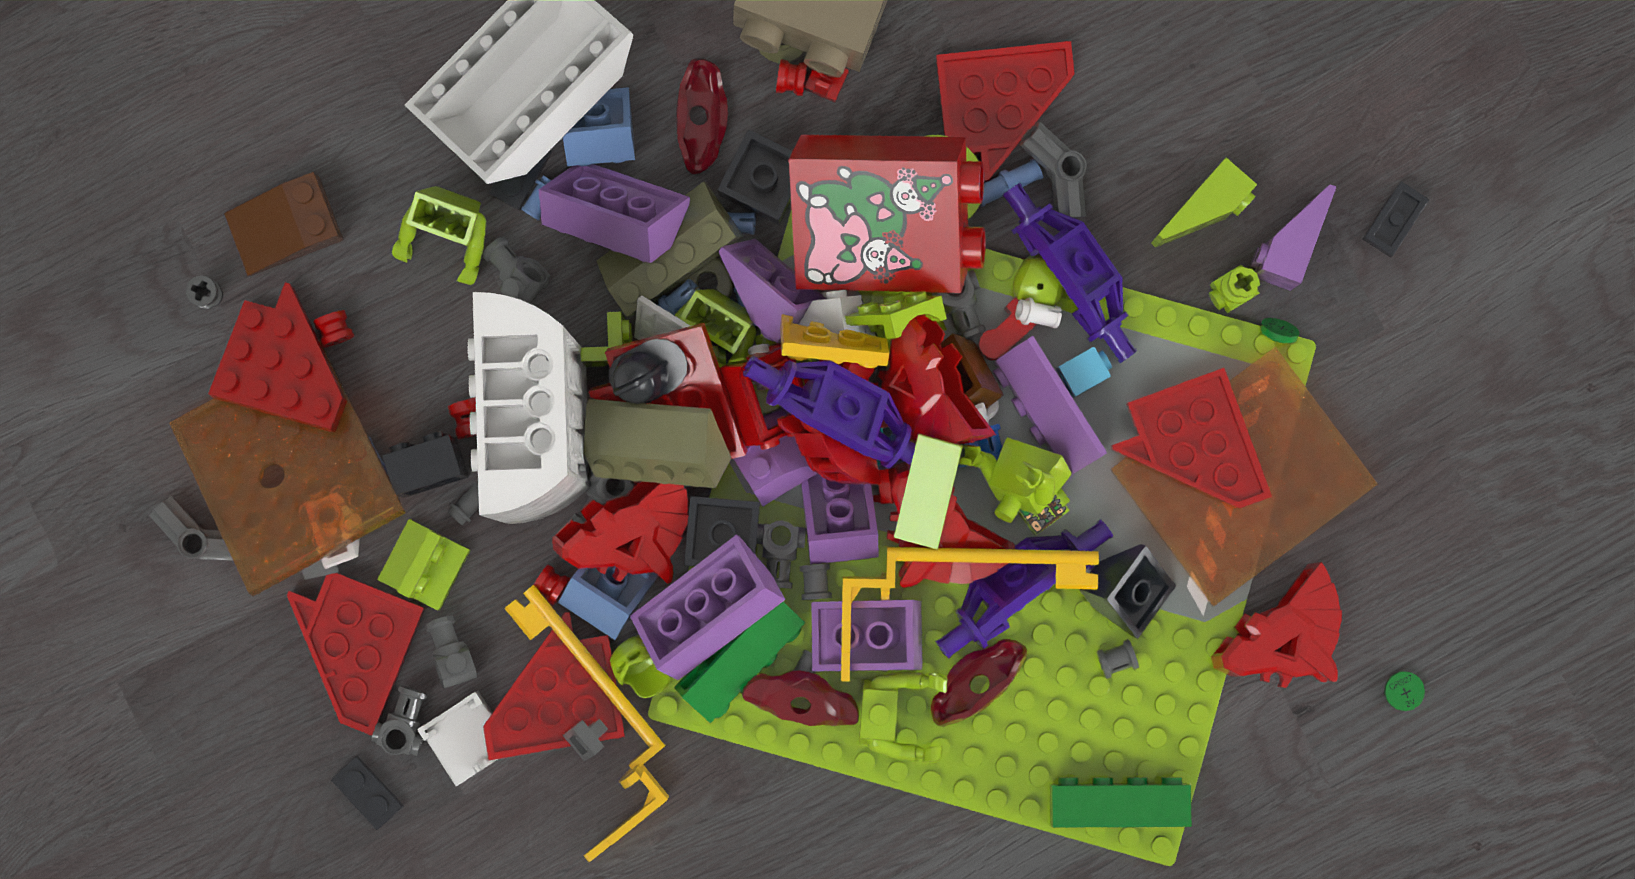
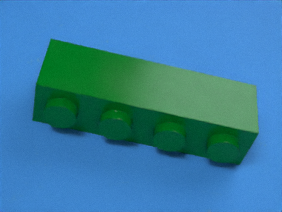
[674,602,805,723]
[1050,777,1192,828]

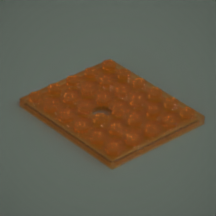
[169,341,406,597]
[1110,347,1378,607]

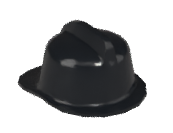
[609,339,687,404]

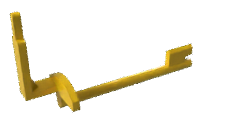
[841,547,1099,682]
[504,585,669,862]

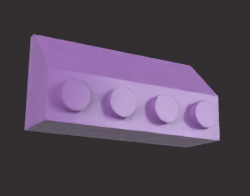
[539,164,690,263]
[993,336,1107,475]
[630,535,785,680]

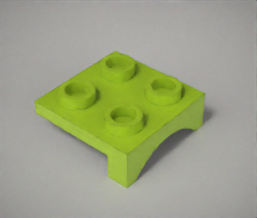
[845,291,947,339]

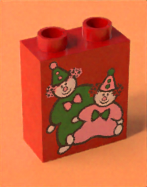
[789,135,986,293]

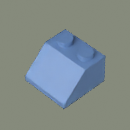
[563,87,635,166]
[558,566,659,640]

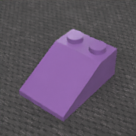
[1250,185,1336,291]
[719,239,826,343]
[734,409,817,506]
[801,473,879,565]
[811,600,922,671]

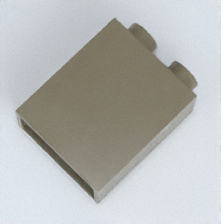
[733,0,888,77]

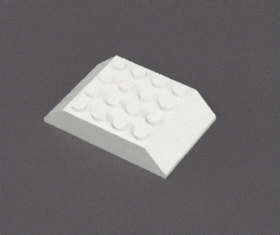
[405,0,633,184]

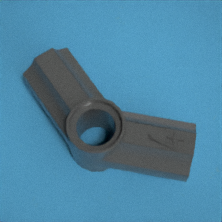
[1019,122,1087,218]
[149,496,249,562]

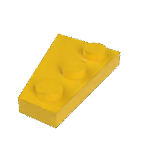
[780,314,889,368]

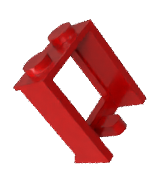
[720,343,804,450]

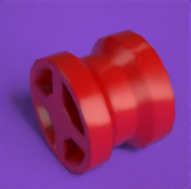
[776,59,807,97]
[313,310,354,348]
[533,564,571,607]

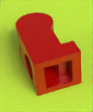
[978,297,1037,361]

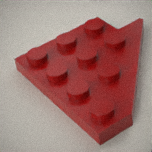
[936,41,1075,182]
[208,282,347,433]
[589,323,748,459]
[1111,368,1272,509]
[287,573,425,736]
[483,612,625,761]

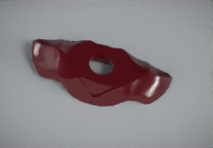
[676,58,728,174]
[931,639,1027,727]
[742,670,859,726]

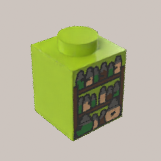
[1018,488,1070,535]

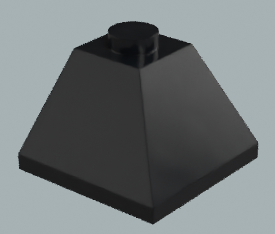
[1079,544,1176,639]

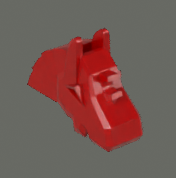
[878,314,996,444]
[777,359,881,485]
[886,462,1016,588]
[552,481,689,584]
[1211,562,1342,688]

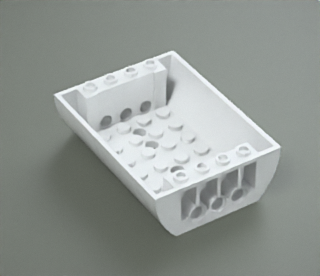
[468,292,590,524]

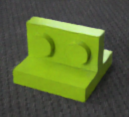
[581,312,632,367]
[377,519,471,611]

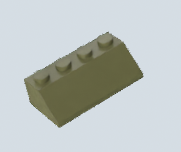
[597,181,744,317]
[584,399,731,488]

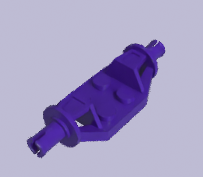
[1002,183,1138,363]
[743,356,916,468]
[935,519,1113,659]

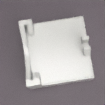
[417,691,498,786]

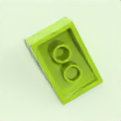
[1151,158,1257,248]

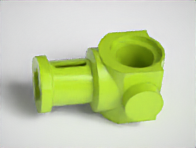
[1209,265,1260,313]

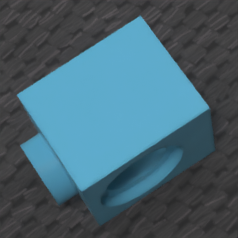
[1056,347,1112,398]

